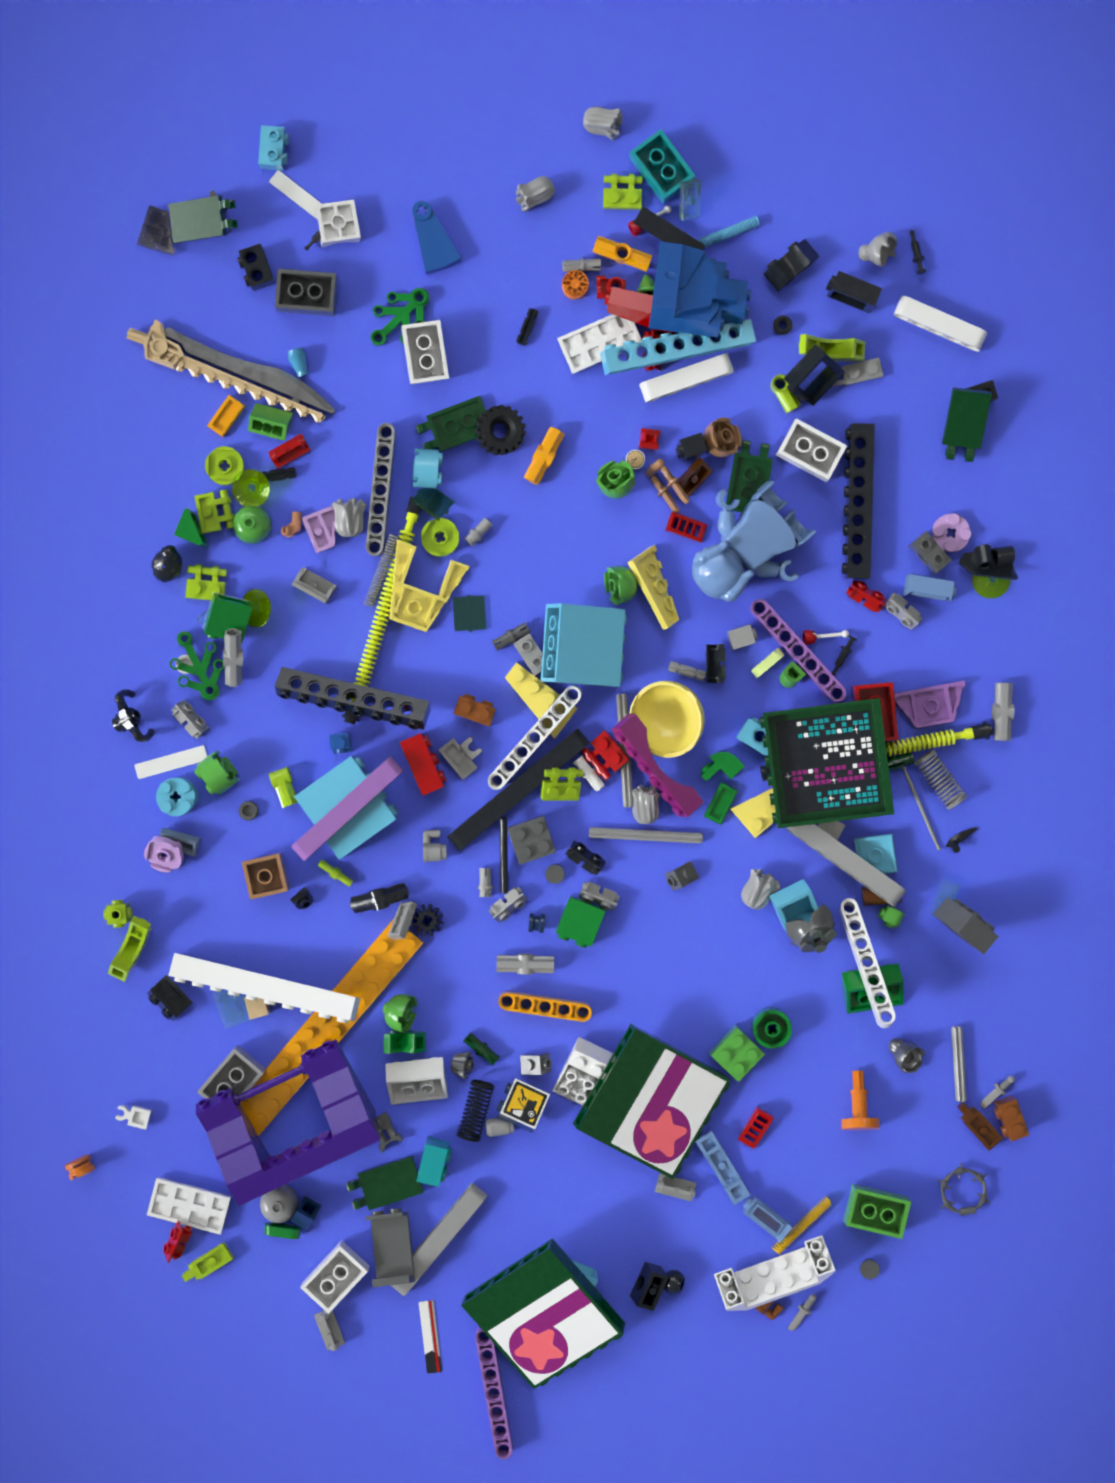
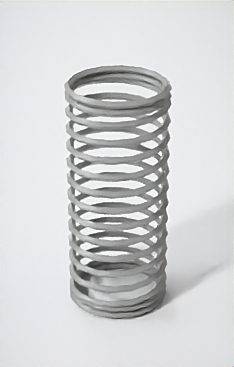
[914,750,967,810]

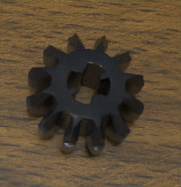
[412,904,444,936]

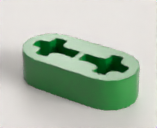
[264,1222,301,1239]

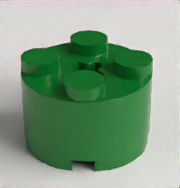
[751,1007,792,1048]

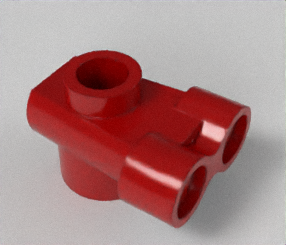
[596,276,626,299]

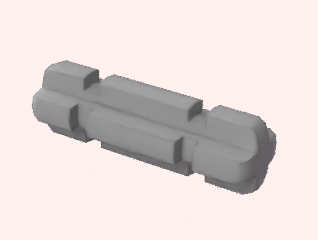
[668,661,706,681]

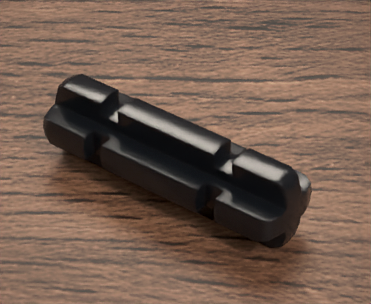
[516,308,538,346]
[258,467,297,483]

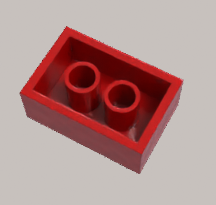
[851,682,899,741]
[400,733,447,796]

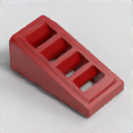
[665,512,707,543]
[738,1106,774,1149]

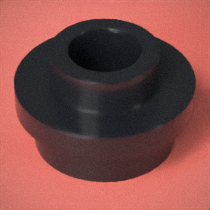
[773,315,792,335]

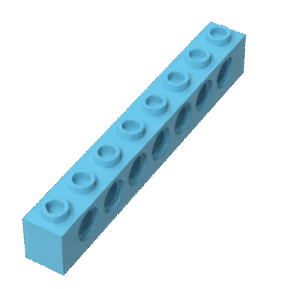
[600,319,756,376]

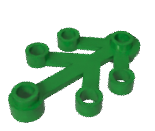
[371,288,429,346]
[169,631,225,700]

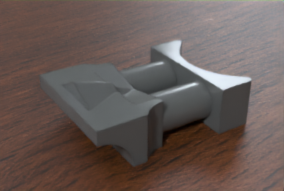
[377,1112,403,1153]

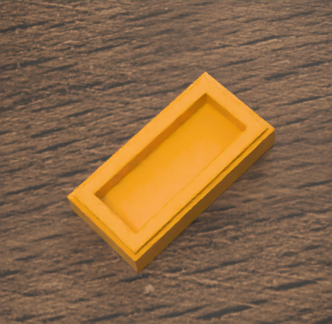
[207,395,246,438]

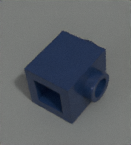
[291,1196,322,1230]

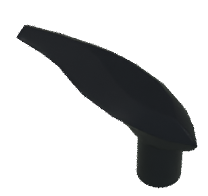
[945,827,977,853]

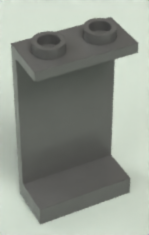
[366,1208,415,1287]

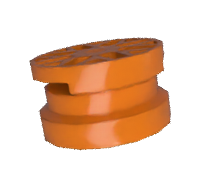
[562,270,589,300]
[64,1154,95,1180]

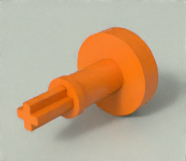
[841,1070,880,1130]

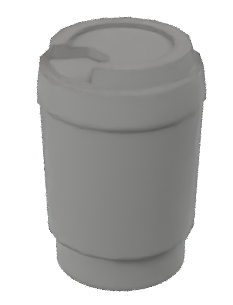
[486,1118,514,1137]

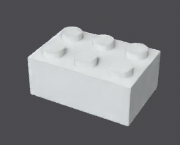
[401,320,449,385]
[776,418,847,482]
[300,1240,369,1314]

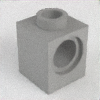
[727,625,758,650]

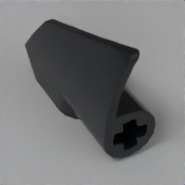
[958,544,1019,580]

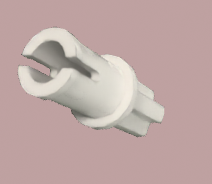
[573,756,604,791]

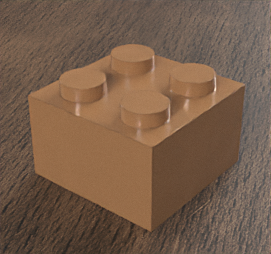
[242,852,290,900]

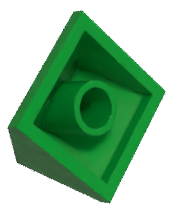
[174,508,209,548]

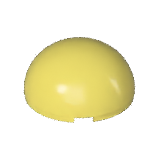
[630,681,705,758]

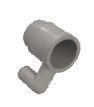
[423,830,447,862]

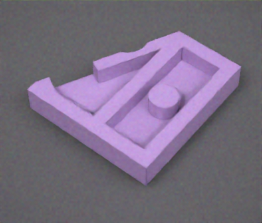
[302,506,336,554]

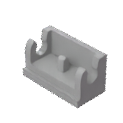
[292,567,337,604]

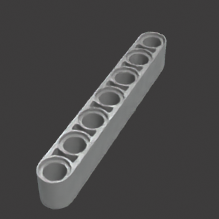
[366,423,396,557]
[787,824,906,907]
[390,1183,487,1296]

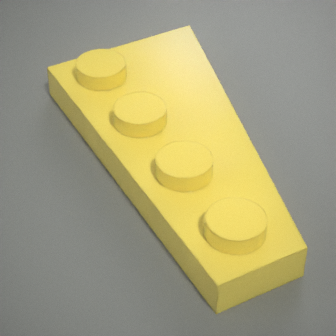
[505,662,578,739]
[730,788,776,838]

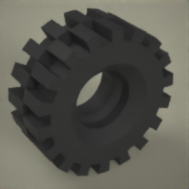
[475,405,526,456]

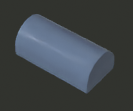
[160,827,201,857]

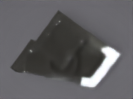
[136,205,175,255]

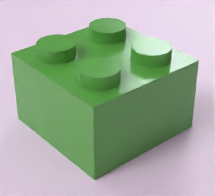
[709,1025,765,1082]

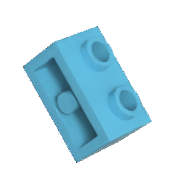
[258,125,289,171]

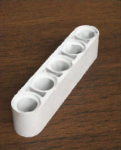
[894,296,987,352]
[639,353,734,403]

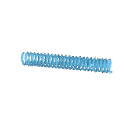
[697,216,760,249]

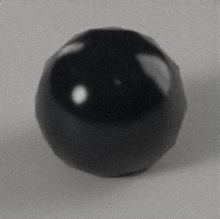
[664,1270,685,1295]

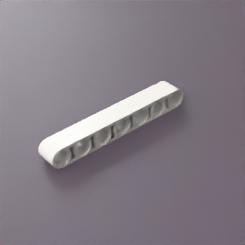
[488,685,582,790]
[839,898,896,1028]

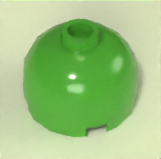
[596,460,636,499]
[233,506,271,544]
[604,566,639,605]
[383,994,418,1034]

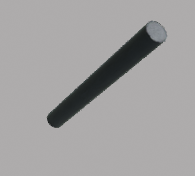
[499,817,508,893]

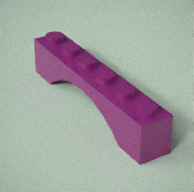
[612,713,704,817]

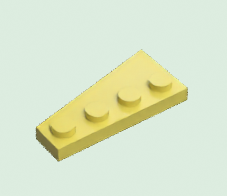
[627,545,679,630]

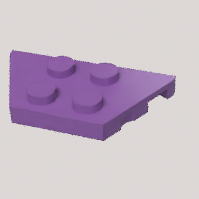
[894,681,965,728]

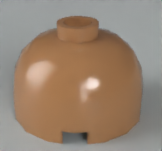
[703,417,742,458]

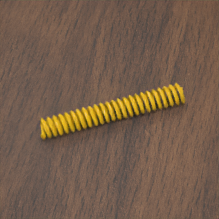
[772,1196,831,1254]

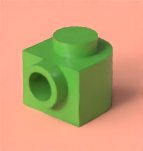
[779,661,806,688]
[878,904,905,929]

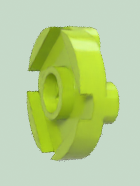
[205,446,244,486]
[421,518,459,557]

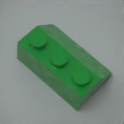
[842,964,904,1014]

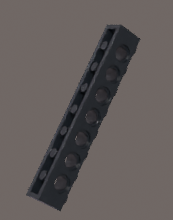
[842,423,875,579]
[275,667,431,730]

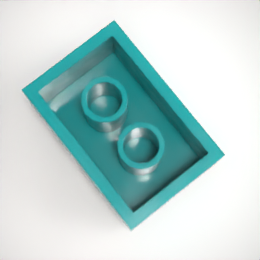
[629,129,695,204]

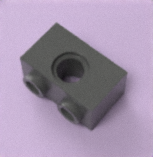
[908,531,951,574]

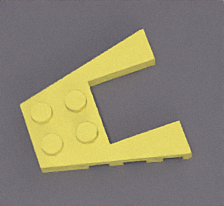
[389,540,470,632]

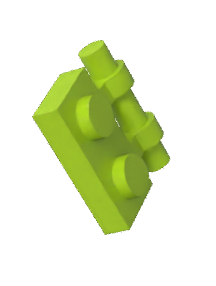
[603,173,642,210]
[194,490,234,534]
[185,564,227,600]
[540,767,583,801]

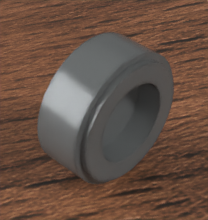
[239,801,259,820]
[545,864,565,884]
[860,1259,880,1279]

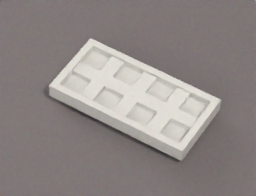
[557,314,642,375]
[147,1177,231,1235]

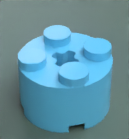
[413,448,443,489]
[156,777,199,816]

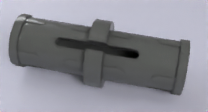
[492,622,531,651]

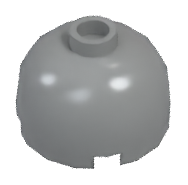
[260,1184,299,1223]

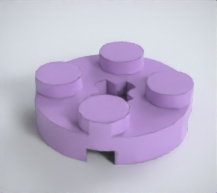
[931,513,971,552]
[144,836,184,872]

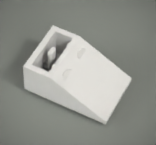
[552,1037,613,1106]

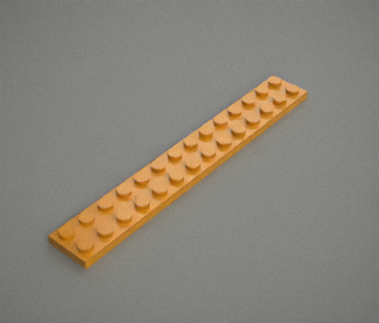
[240,919,424,1136]

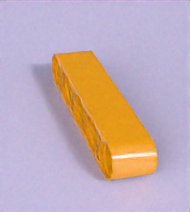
[499,991,592,1022]

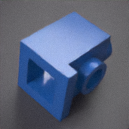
[329,733,352,754]

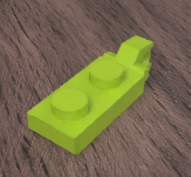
[181,1242,234,1282]

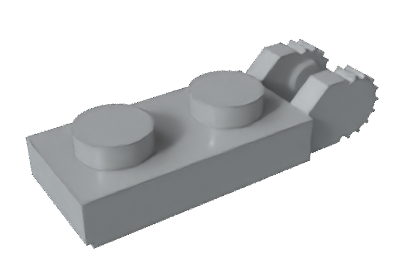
[832,358,883,387]

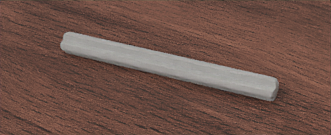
[616,694,633,808]
[589,827,703,844]

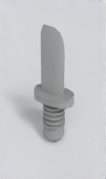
[980,1076,1015,1109]
[788,1294,817,1331]

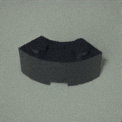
[763,239,820,292]

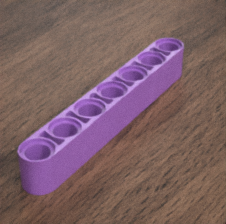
[750,599,846,702]
[291,756,403,861]
[476,1327,513,1459]

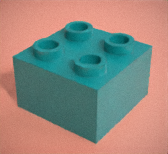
[416,1136,452,1187]

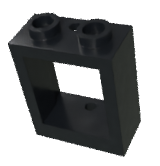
[826,271,882,313]
[784,344,845,406]

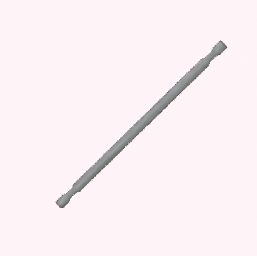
[901,766,941,851]

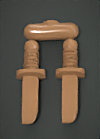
[646,459,689,513]

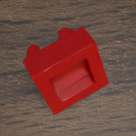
[639,428,660,450]

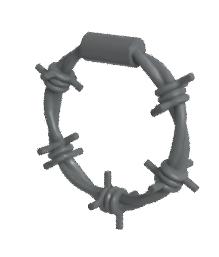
[937,1163,990,1216]

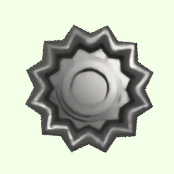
[451,1052,474,1079]

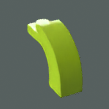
[799,334,865,362]
[108,916,152,982]

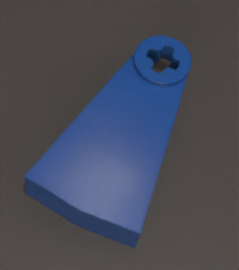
[412,201,462,275]

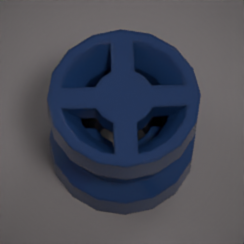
[528,913,545,933]

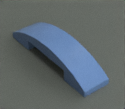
[695,1131,750,1205]

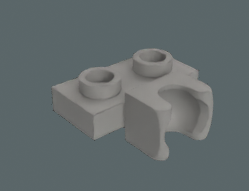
[439,736,482,780]

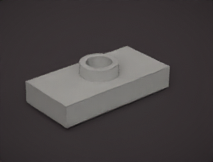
[388,901,417,940]

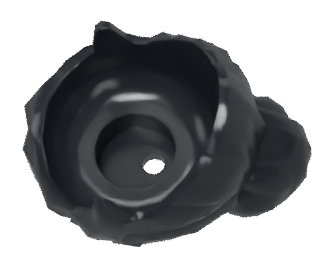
[151,545,182,583]

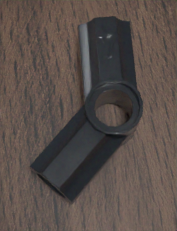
[350,883,409,913]

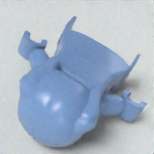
[692,481,816,602]

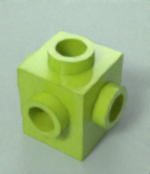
[103,900,133,928]

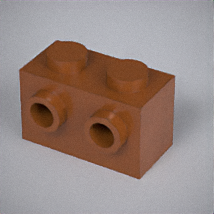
[453,694,496,727]
[994,1095,1029,1142]

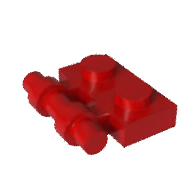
[581,730,631,781]

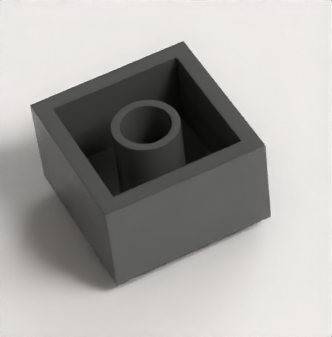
[507,815,556,865]

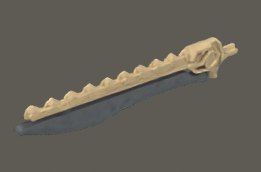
[126,320,335,423]

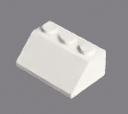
[386,1057,448,1105]

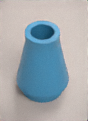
[287,347,309,377]

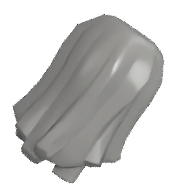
[583,106,623,140]
[516,176,555,212]
[332,498,367,537]
[632,785,660,824]
[741,869,781,910]

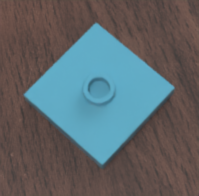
[854,833,898,874]

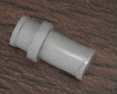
[465,518,493,547]
[478,868,493,897]

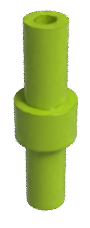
[318,860,353,887]

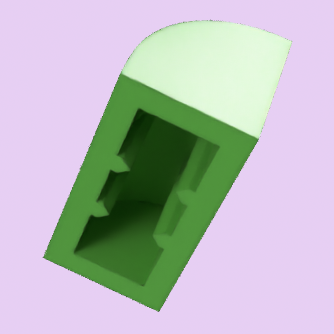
[248,403,293,441]

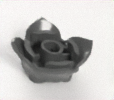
[786,904,836,953]

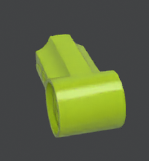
[770,374,801,414]
[269,767,298,808]

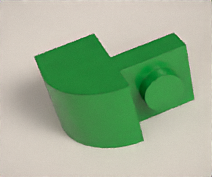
[700,752,745,781]
[383,1030,426,1054]

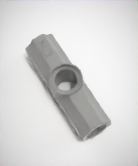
[223,628,243,687]
[992,683,1014,741]
[496,953,554,975]

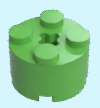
[194,750,240,795]

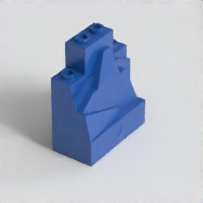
[649,241,751,338]

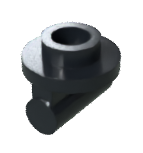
[290,887,313,909]

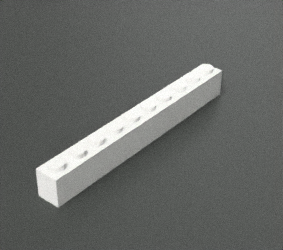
[168,953,360,1024]

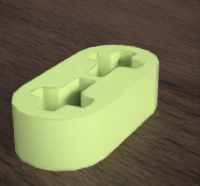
[751,647,785,678]

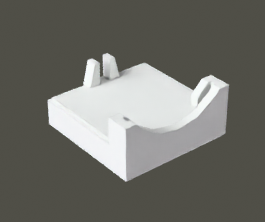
[315,200,361,247]

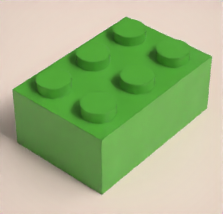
[843,1183,911,1239]

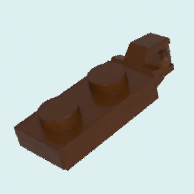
[957,1102,1003,1151]

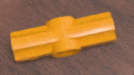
[593,236,652,272]
[523,426,565,486]

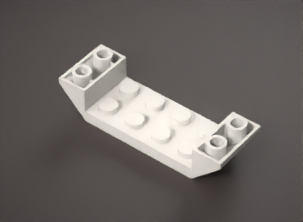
[714,1235,836,1311]

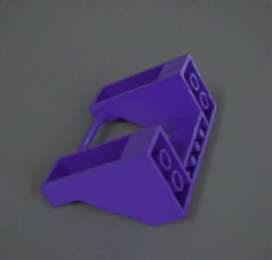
[196,1039,380,1206]

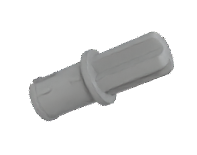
[562,258,601,273]

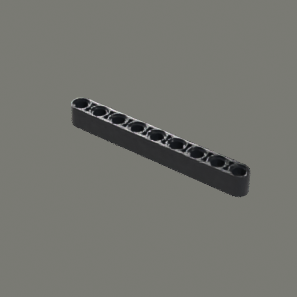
[447,728,590,851]

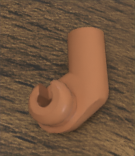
[281,512,302,538]

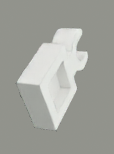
[115,1105,152,1130]

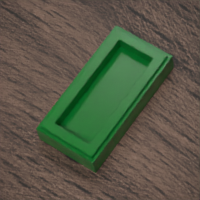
[703,782,738,825]

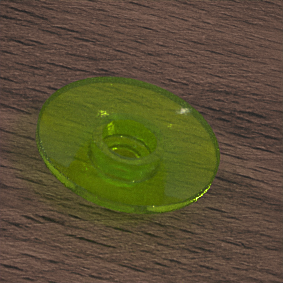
[232,469,270,507]
[972,574,1010,599]
[243,589,271,627]

